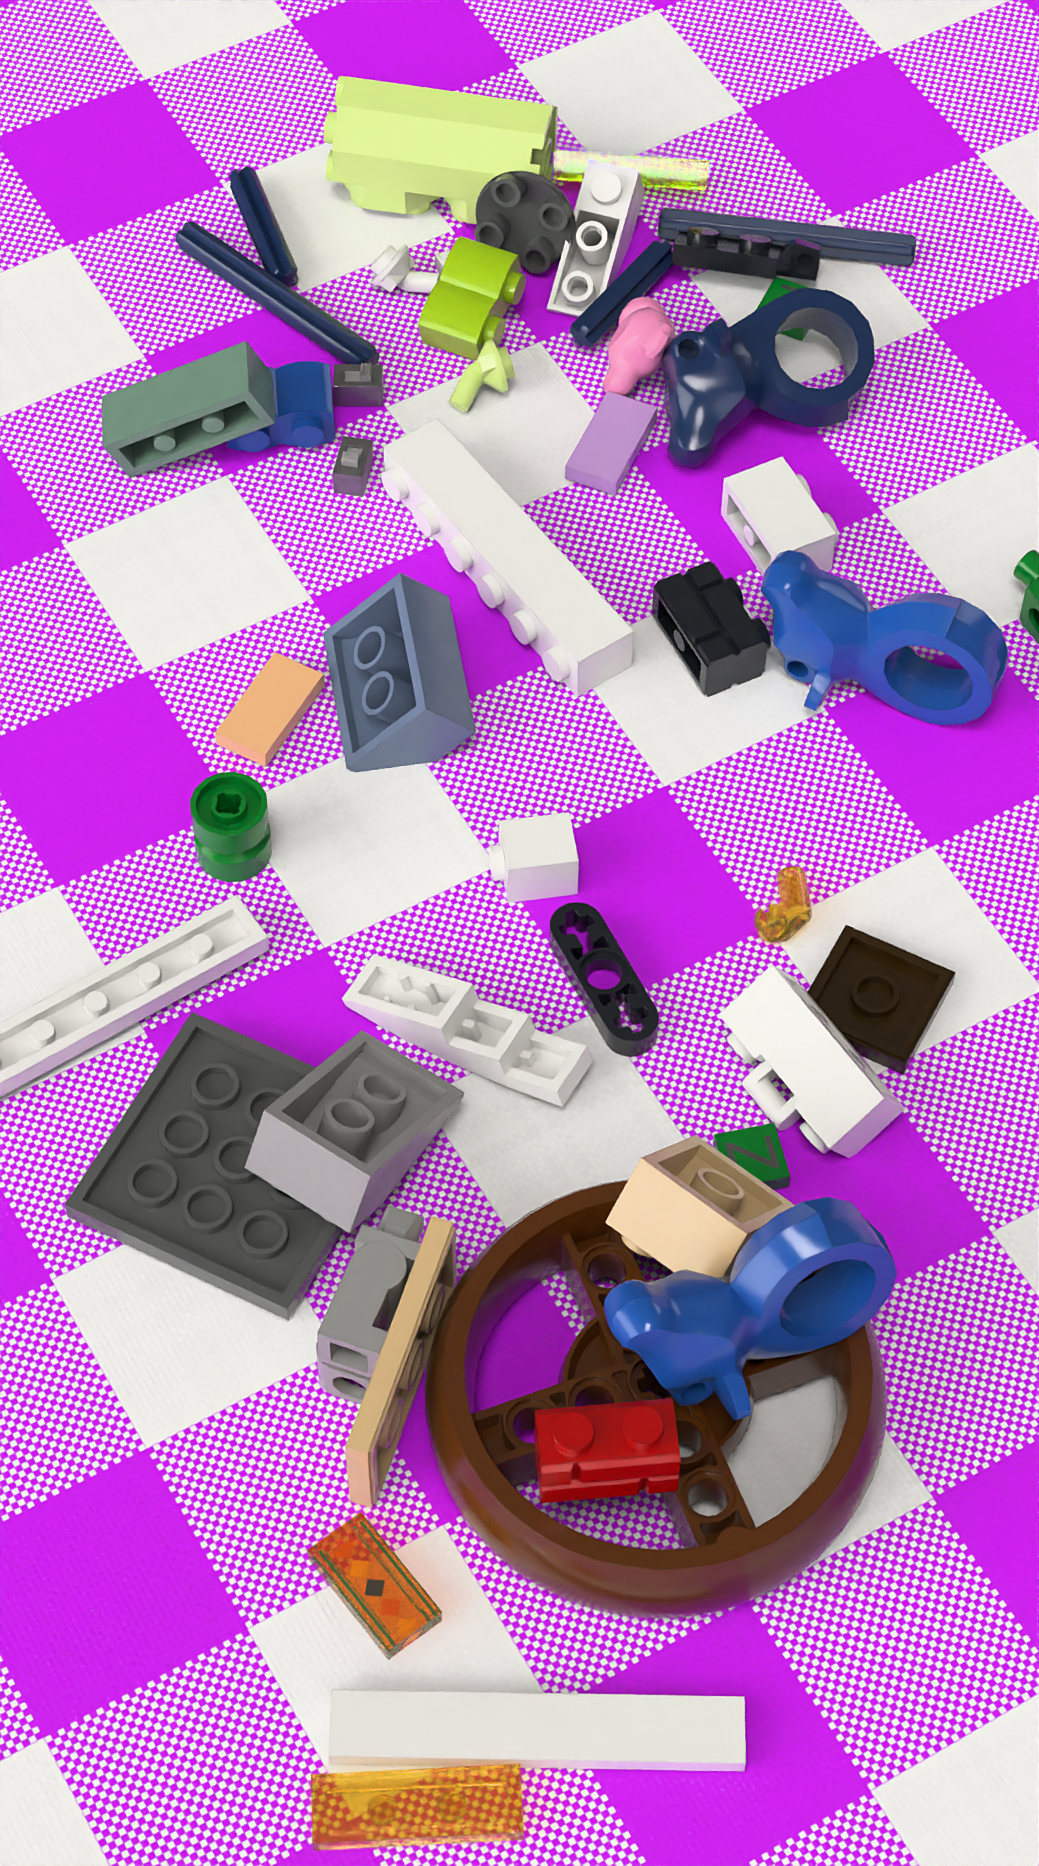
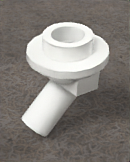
[370,244,441,294]

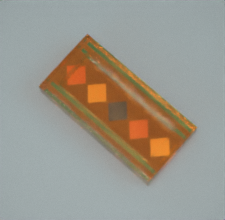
[307,1512,442,1660]

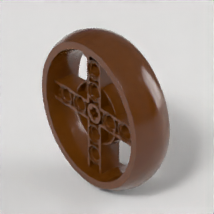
[425,1179,887,1619]

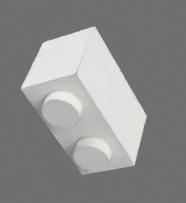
[721,456,839,576]

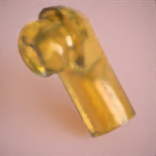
[754,866,812,944]

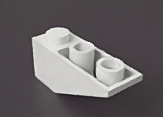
[547,159,645,318]

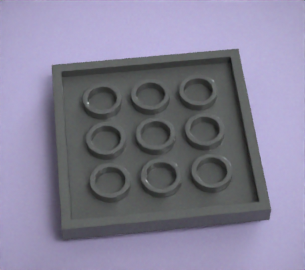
[65,1012,343,1321]

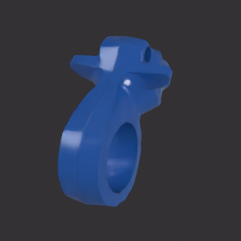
[760,550,1008,725]
[604,1197,897,1421]

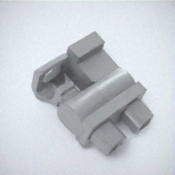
[316,1206,424,1404]

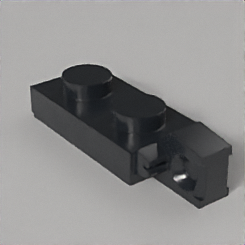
[671,226,822,281]

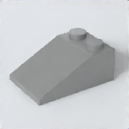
[245,1030,465,1234]

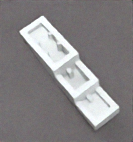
[342,954,593,1107]

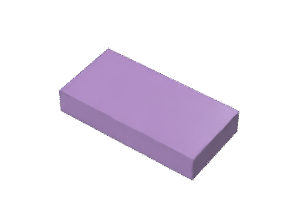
[565,391,658,495]

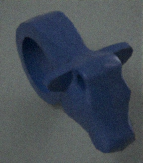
[662,288,875,469]

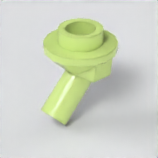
[449,339,515,412]

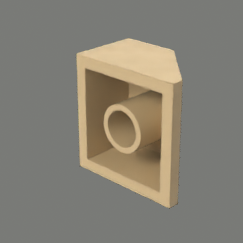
[605,1135,795,1277]

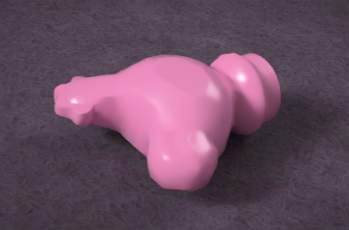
[603,297,675,396]

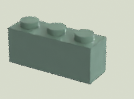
[102,341,275,478]

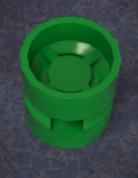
[190,772,272,882]

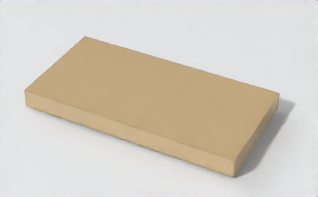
[345,1216,456,1508]

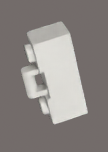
[719,965,905,1158]

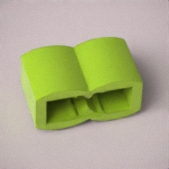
[418,236,526,361]

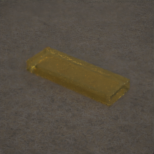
[311,1764,524,1851]

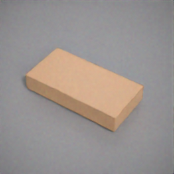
[215,652,325,767]

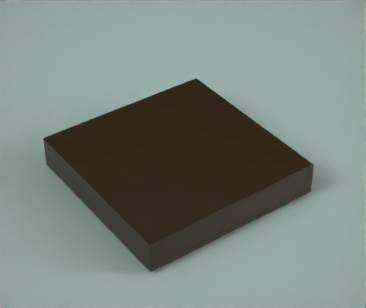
[807,925,956,1075]

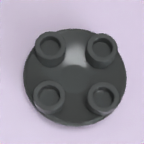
[474,171,576,274]

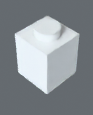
[489,812,579,903]

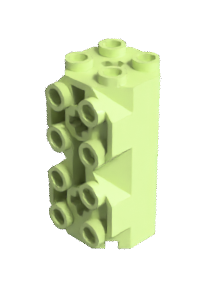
[324,76,558,224]

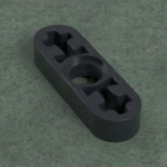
[549,902,659,1057]

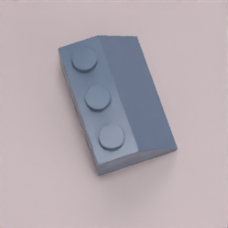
[323,573,476,772]

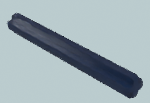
[658,208,916,266]
[175,221,380,364]

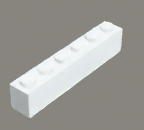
[381,418,634,697]

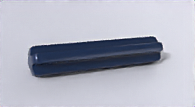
[229,166,298,286]
[569,241,674,348]

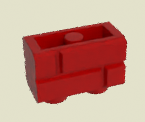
[534,1398,681,1503]

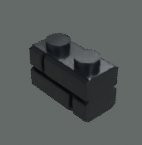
[652,561,771,697]

